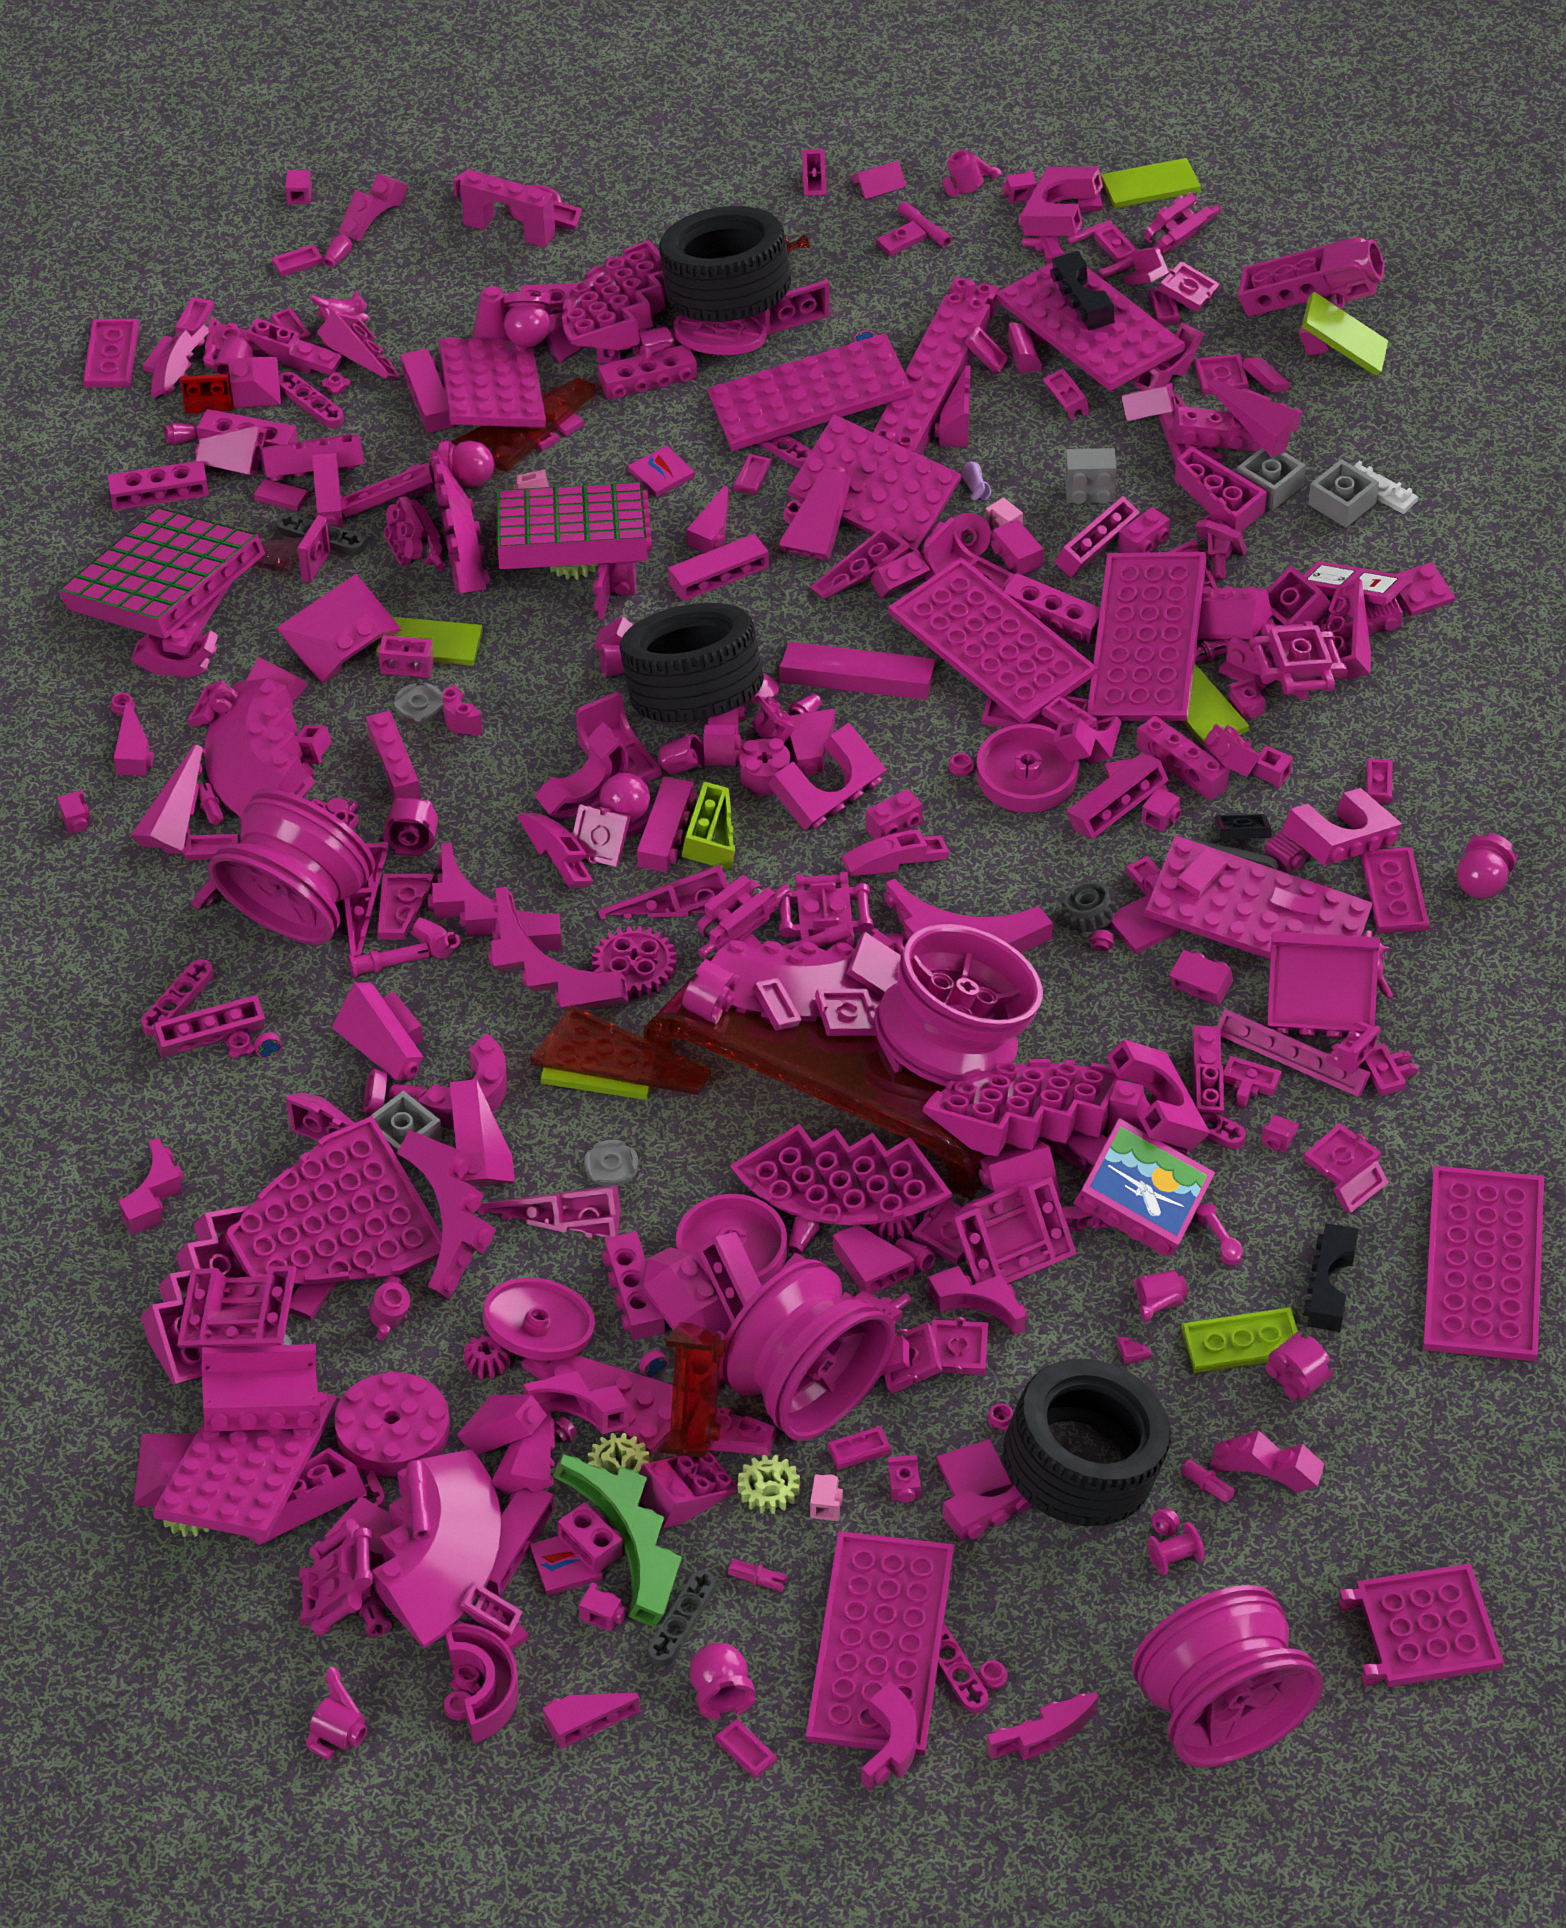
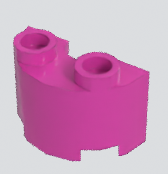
[443,684,483,736]

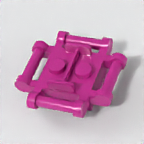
[1248,621,1348,695]
[779,872,874,947]
[299,1519,373,1636]

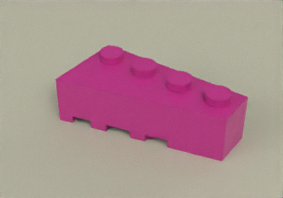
[260,433,364,481]
[1175,447,1267,532]
[246,1448,367,1545]

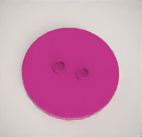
[673,315,767,355]

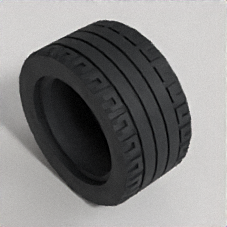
[659,206,791,322]
[619,603,764,722]
[1003,1359,1171,1526]

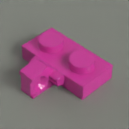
[1223,1056,1282,1108]

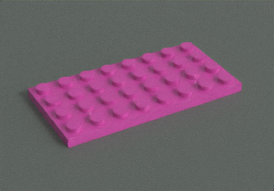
[996,263,1185,391]
[707,333,913,451]
[1087,552,1206,721]
[888,557,1097,724]
[1144,835,1373,959]
[1423,1166,1544,1362]
[154,1392,338,1540]
[806,1531,954,1756]

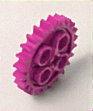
[591,926,677,999]

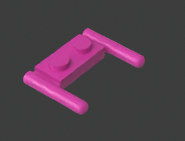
[1067,220,1137,279]

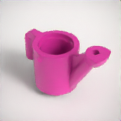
[942,150,1002,198]
[632,326,676,360]
[203,336,253,375]
[658,733,704,776]
[1133,1270,1188,1324]
[367,1276,410,1341]
[306,1666,367,1761]

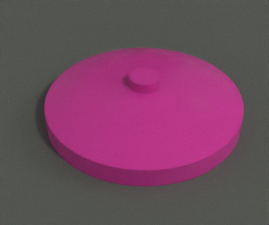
[482,1278,595,1361]

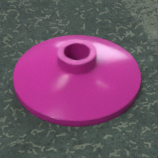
[954,513,991,557]

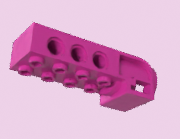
[1237,237,1385,317]

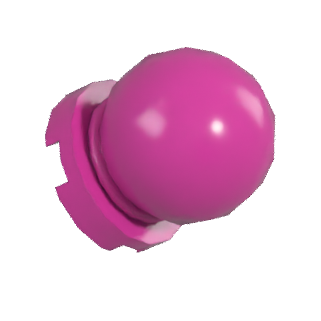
[504,291,551,348]
[439,440,495,488]
[599,772,651,836]
[1456,833,1518,900]
[689,1643,756,1720]

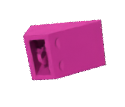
[638,1450,738,1528]

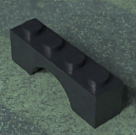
[1050,251,1115,331]
[1303,1223,1359,1332]

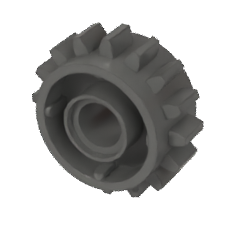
[1061,881,1119,932]

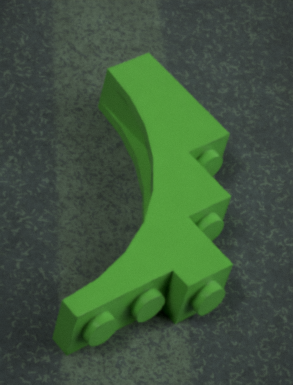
[552,1454,682,1627]

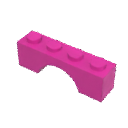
[366,711,421,800]
[943,1485,1032,1542]

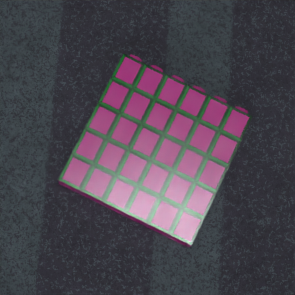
[497,482,652,569]
[59,507,265,639]

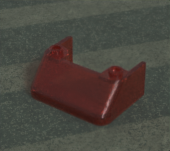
[659,1322,726,1458]

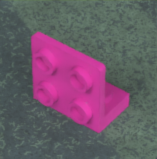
[593,562,637,620]

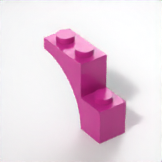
[338,173,409,241]
[1132,323,1205,390]
[1053,715,1122,764]
[118,1138,184,1235]
[928,1265,1028,1335]
[524,1371,629,1434]
[1210,1430,1324,1492]

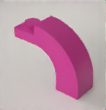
[131,630,218,677]
[861,1681,917,1790]

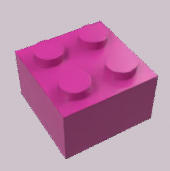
[1267,566,1331,625]

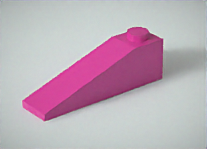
[317,312,401,381]
[935,366,970,447]
[809,526,910,599]
[1320,578,1371,679]
[450,1079,515,1187]
[286,1092,355,1141]

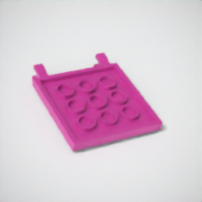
[1338,1563,1504,1687]

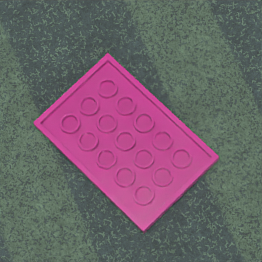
[438,337,546,428]
[787,415,961,552]

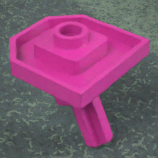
[1195,520,1247,581]

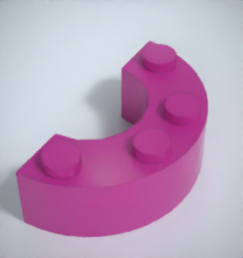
[703,706,745,767]
[534,722,628,818]
[418,1033,508,1128]
[445,1624,519,1743]

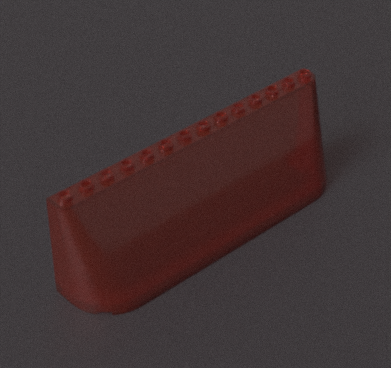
[643,955,1010,1200]

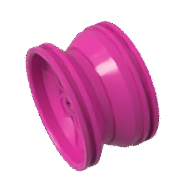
[208,789,375,945]
[875,924,1043,1086]
[718,1259,895,1441]
[1132,1585,1324,1768]

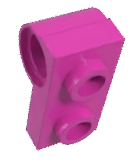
[1126,856,1161,896]

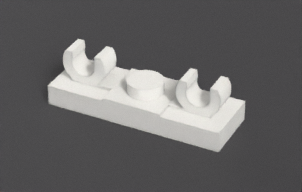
[1354,461,1418,514]

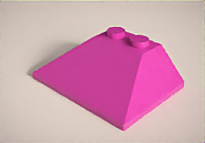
[277,574,401,684]
[952,1176,1077,1284]
[177,1266,296,1348]
[134,1433,196,1506]

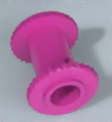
[1147,1522,1205,1575]

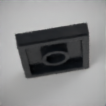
[1215,814,1272,839]

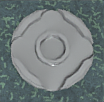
[394,683,443,724]
[584,1140,639,1186]

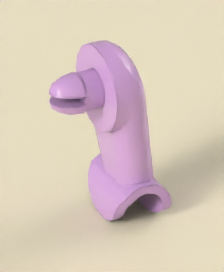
[961,461,991,500]

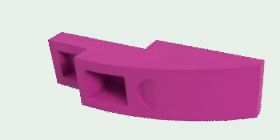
[246,318,342,375]
[151,324,210,398]
[517,813,593,888]
[841,829,950,876]
[1191,1025,1224,1113]
[987,1692,1098,1760]

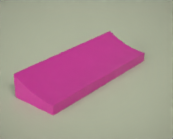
[779,642,935,700]

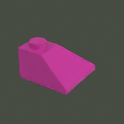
[228,357,281,408]

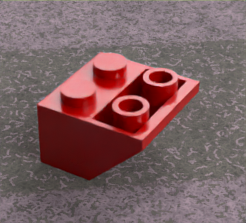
[180,374,233,414]

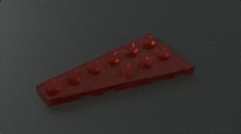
[451,378,597,472]
[530,1005,711,1095]

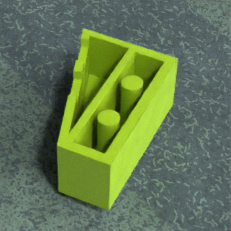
[681,781,735,869]

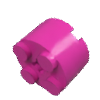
[739,738,790,796]
[383,798,438,857]
[682,959,741,1024]
[1265,1332,1333,1400]

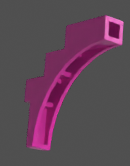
[428,843,562,951]
[884,879,1053,953]
[488,887,628,1012]
[397,1130,496,1299]

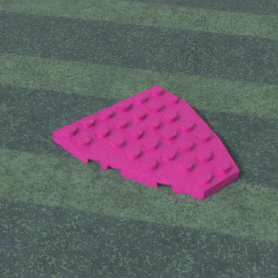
[226,1116,442,1285]

